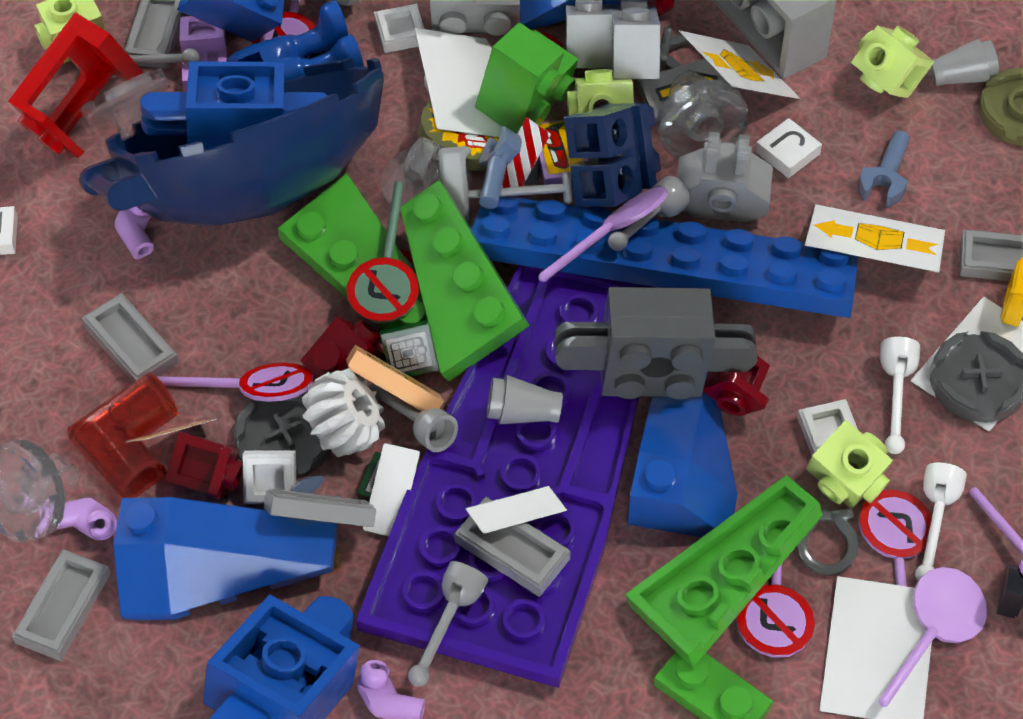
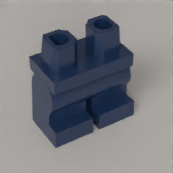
[564,103,661,207]

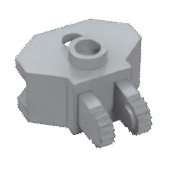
[677,131,773,222]

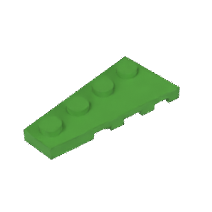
[278,173,432,336]
[400,180,530,381]
[625,475,823,668]

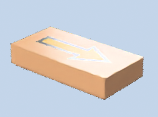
[346,345,444,411]

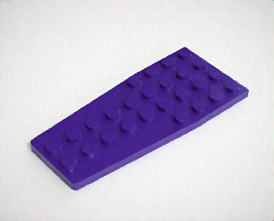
[356,265,656,688]

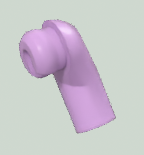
[114,206,154,259]
[42,498,117,540]
[357,660,426,719]

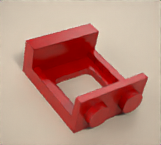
[8,12,144,158]

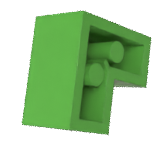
[475,22,579,134]

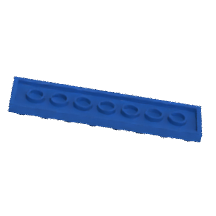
[471,196,859,318]

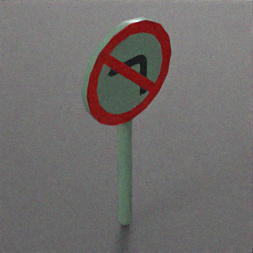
[347,181,419,324]

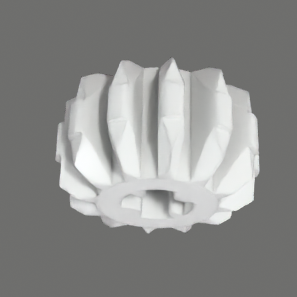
[302,368,385,457]

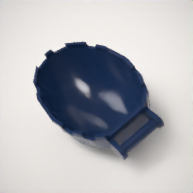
[79,58,385,227]

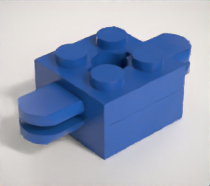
[140,61,328,150]
[203,594,360,719]

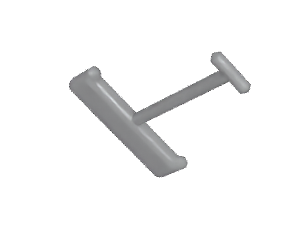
[437,146,573,228]

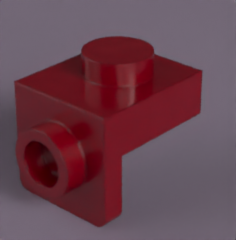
[300,316,386,378]
[703,355,770,416]
[164,432,243,499]

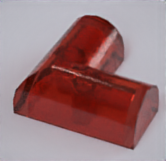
[67,372,179,498]

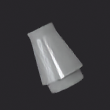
[929,38,999,87]
[487,375,563,425]

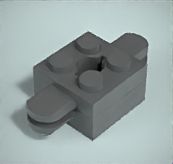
[554,287,758,399]

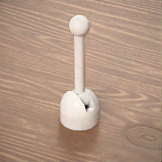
[880,337,920,454]
[915,462,967,581]

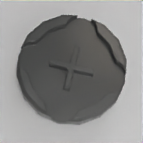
[930,331,1023,423]
[233,392,331,479]

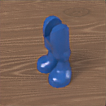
[226,0,364,81]

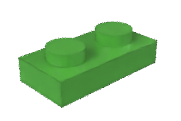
[654,652,774,719]

